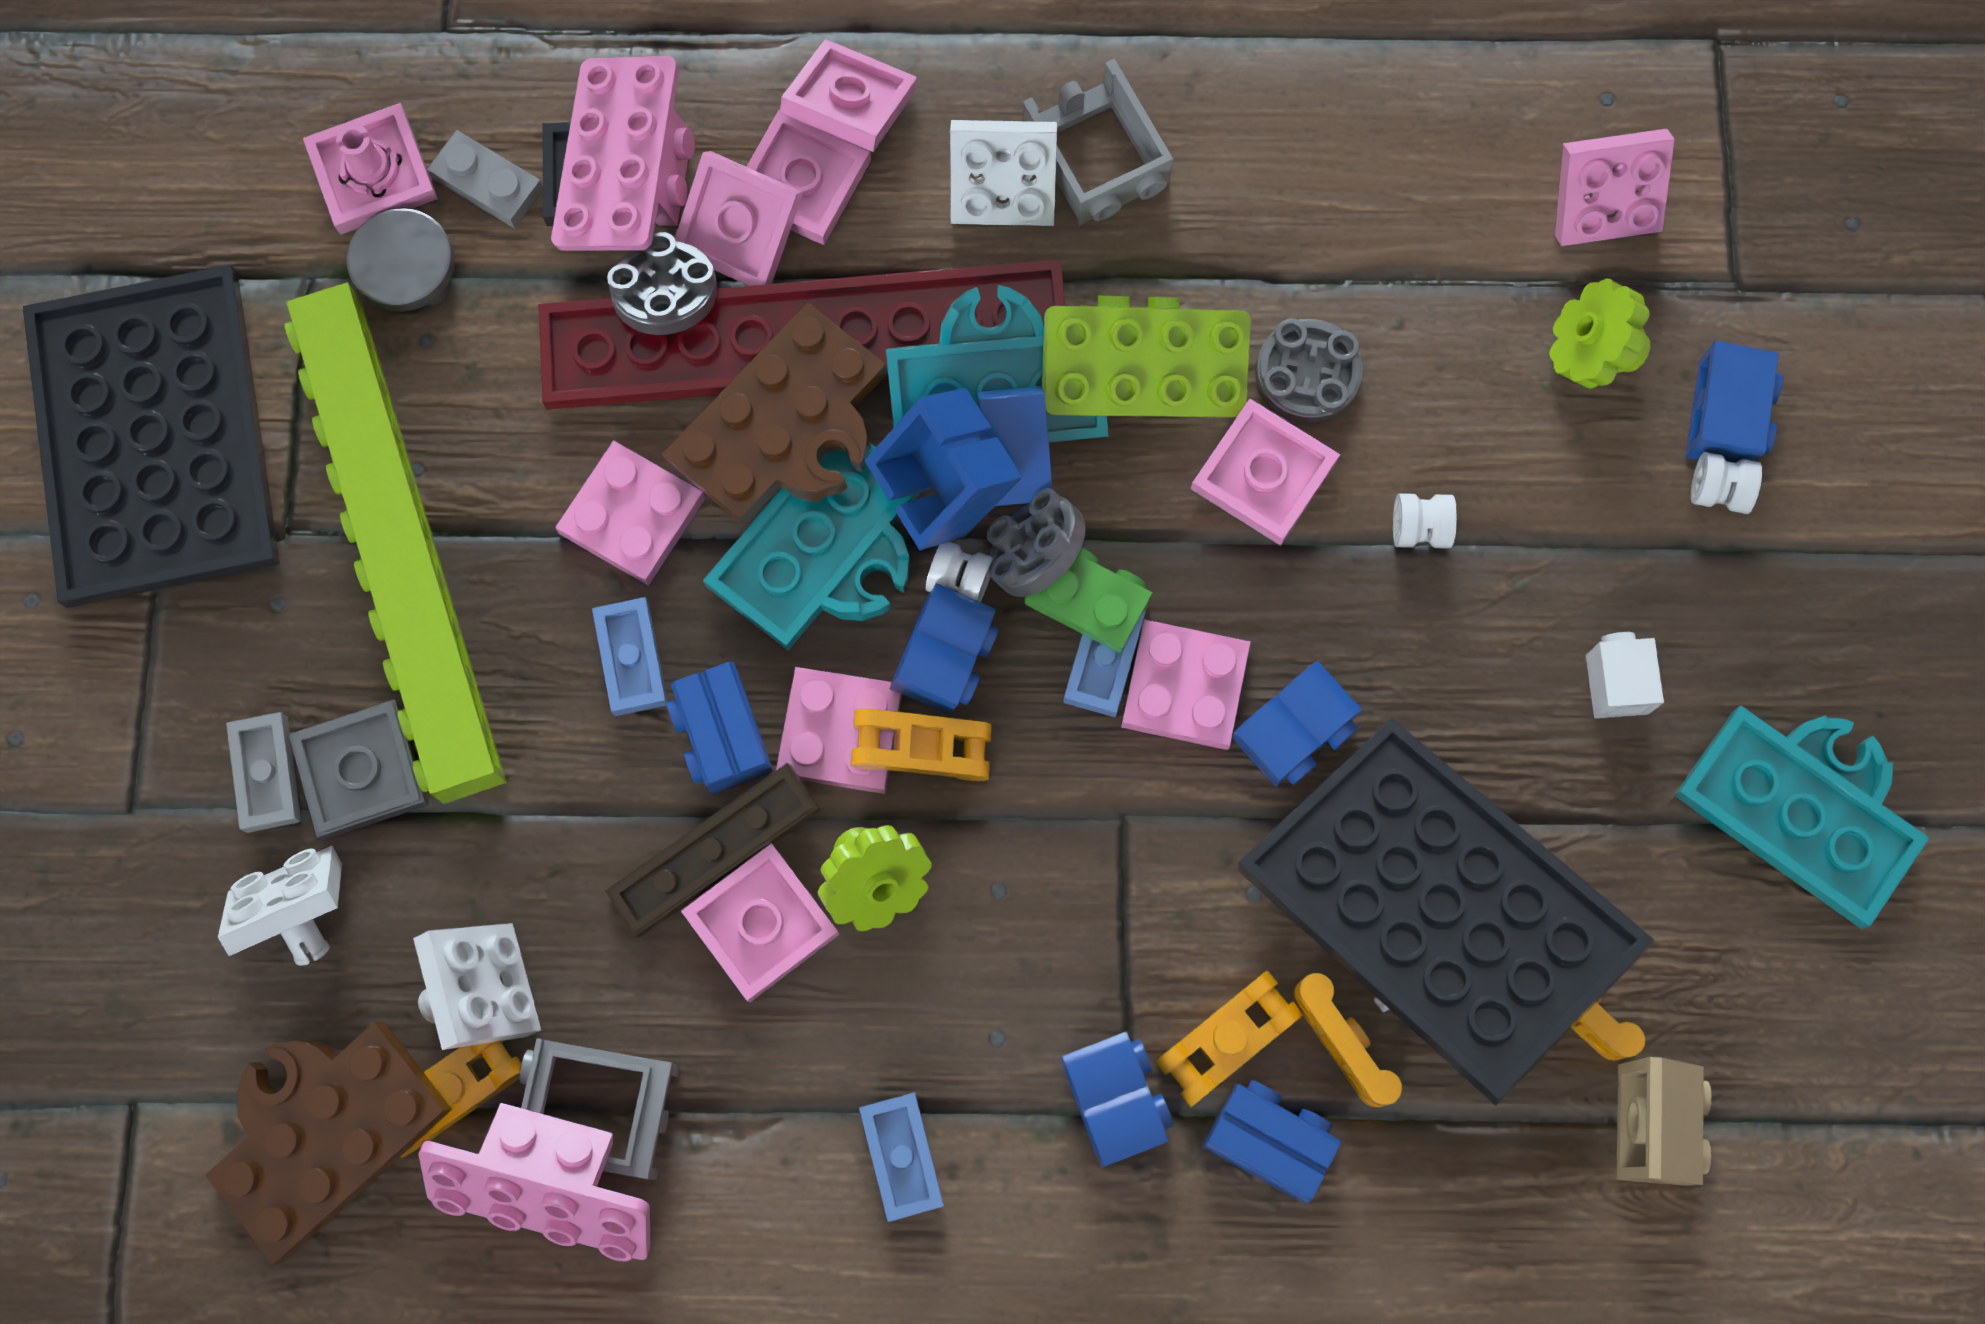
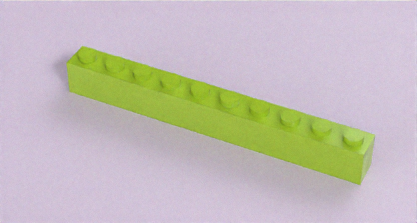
[285,282,507,804]

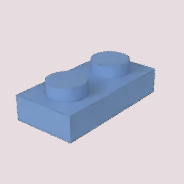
[592,597,668,717]
[1063,611,1146,718]
[859,1092,944,1222]

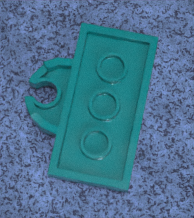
[886,285,1109,442]
[703,443,920,651]
[1674,706,1929,929]

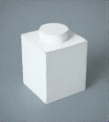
[1586,632,1664,718]

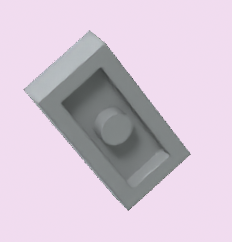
[427,130,543,229]
[226,712,302,833]

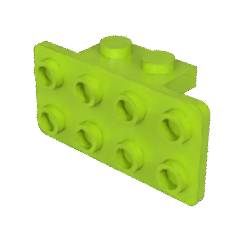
[1042,295,1251,417]

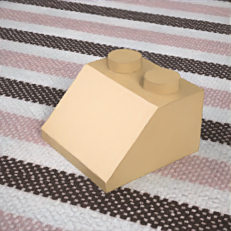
[1617,1057,1711,1186]

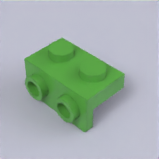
[1025,547,1153,654]

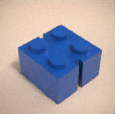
[865,388,1023,550]

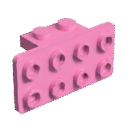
[551,56,695,251]
[418,1103,651,1261]

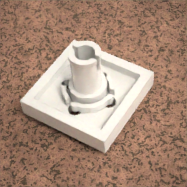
[950,120,1057,226]
[218,846,342,966]
[413,923,541,1050]

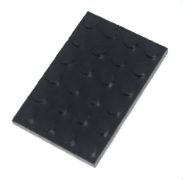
[23,265,280,608]
[1238,718,1654,1106]

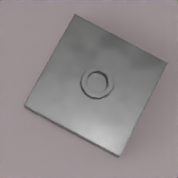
[289,699,429,840]

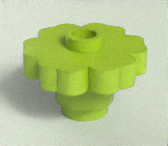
[1549,279,1650,389]
[818,825,932,931]

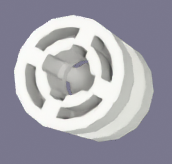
[1691,452,1762,514]
[1393,493,1457,548]
[925,542,994,602]

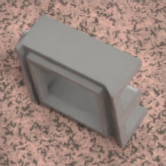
[1023,58,1173,226]
[518,1038,680,1180]

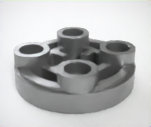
[347,208,455,312]
[607,232,717,335]
[1255,318,1363,423]
[987,488,1086,597]

